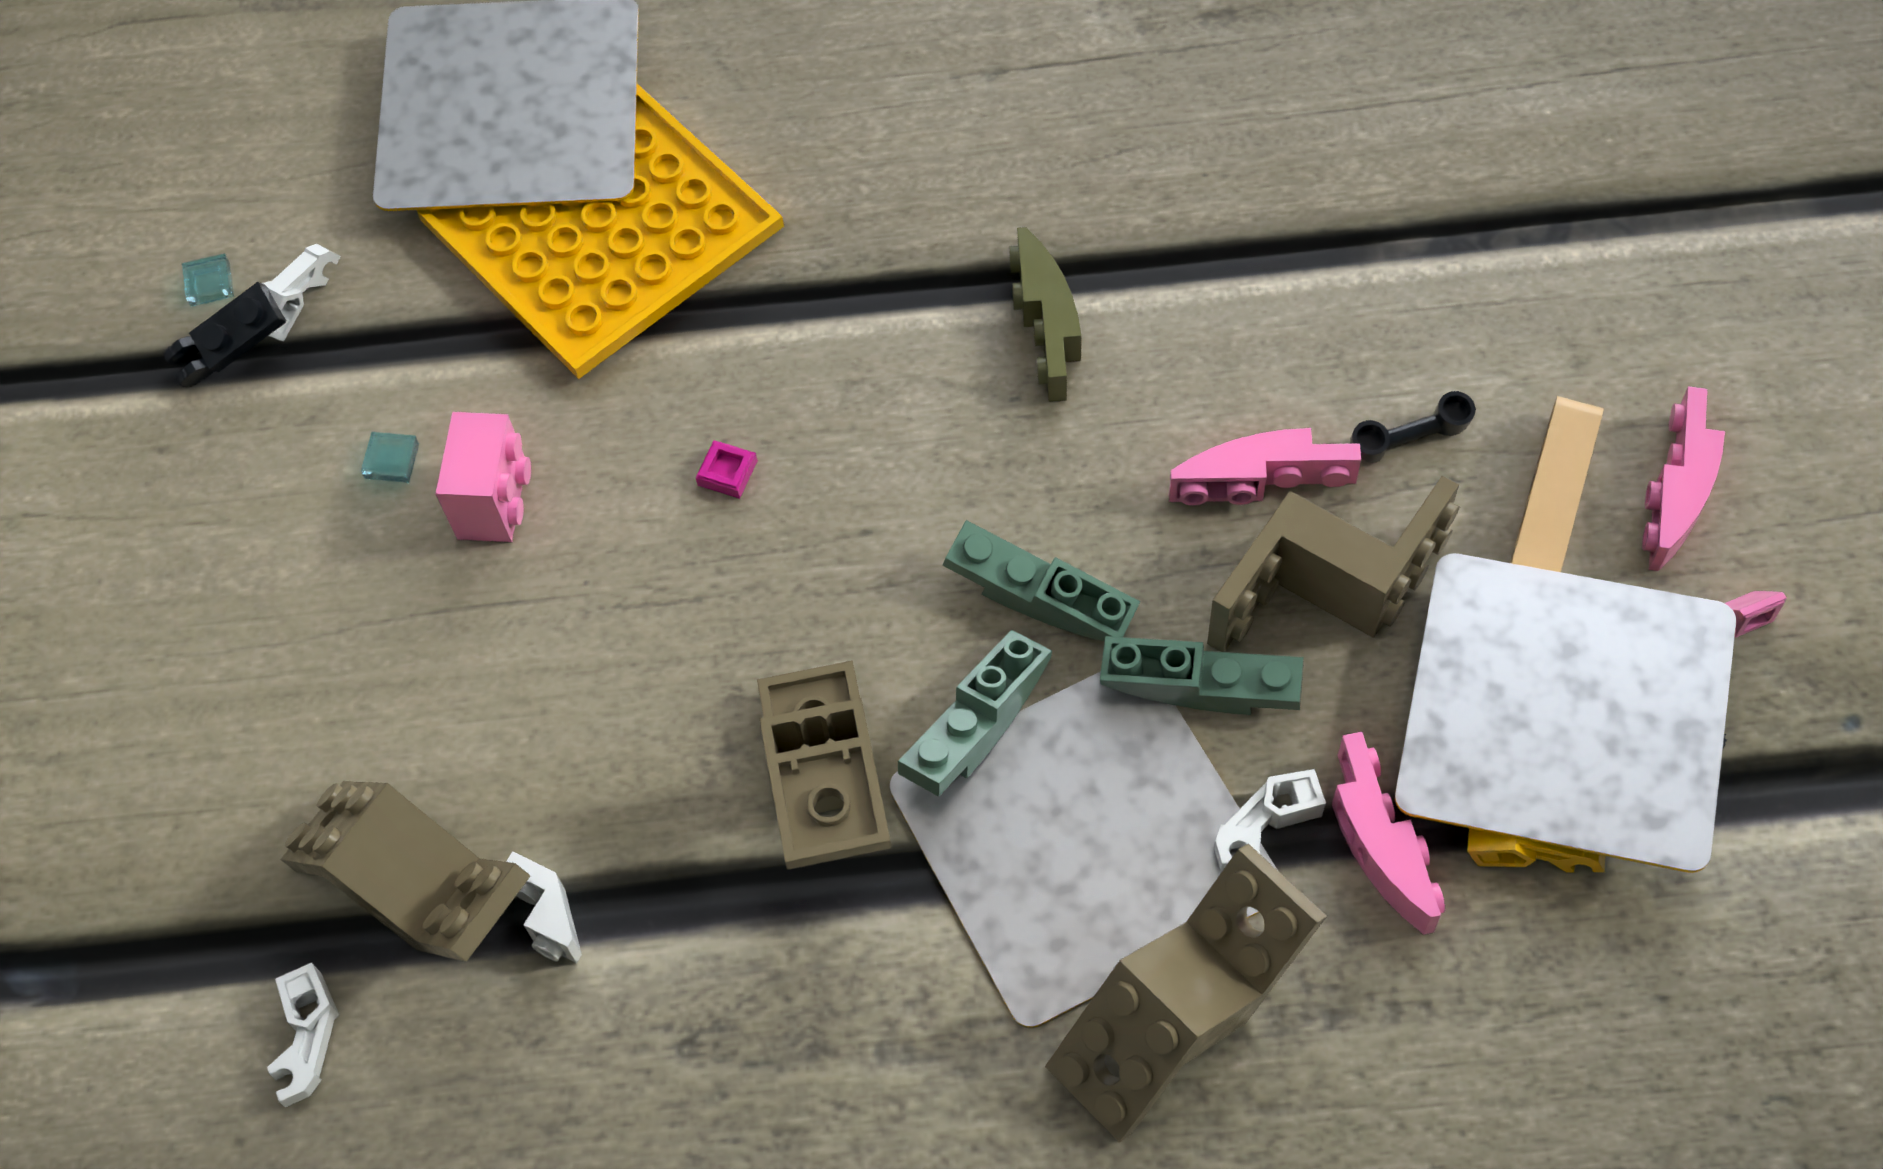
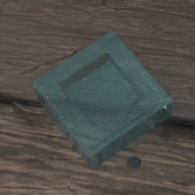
[182,253,234,307]
[361,432,419,483]

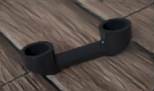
[1350,391,1476,463]

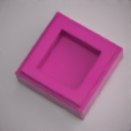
[695,440,758,499]

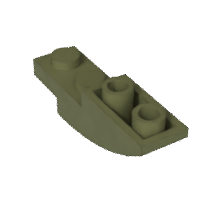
[1009,227,1082,402]

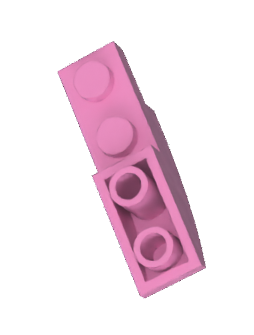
[1642,386,1725,571]
[1169,428,1361,505]
[1332,732,1445,934]

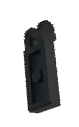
[163,282,286,388]

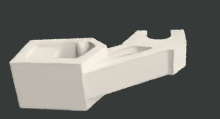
[262,244,341,342]
[1214,769,1326,871]
[267,963,339,1107]

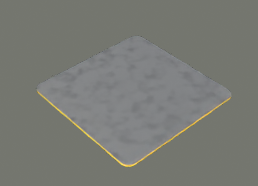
[373,0,639,211]
[1395,553,1736,873]
[890,671,1277,1028]

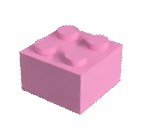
[435,412,531,542]

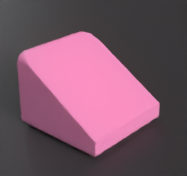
[1724,591,1786,638]

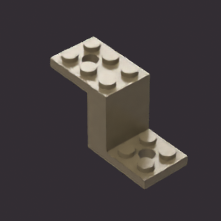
[1207,476,1460,652]
[757,660,892,870]
[280,781,531,962]
[1045,843,1327,1143]

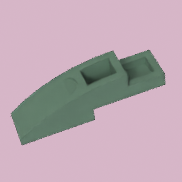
[942,520,1140,641]
[898,630,1052,797]
[1100,636,1304,715]

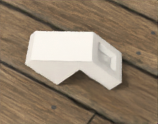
[506,852,582,963]

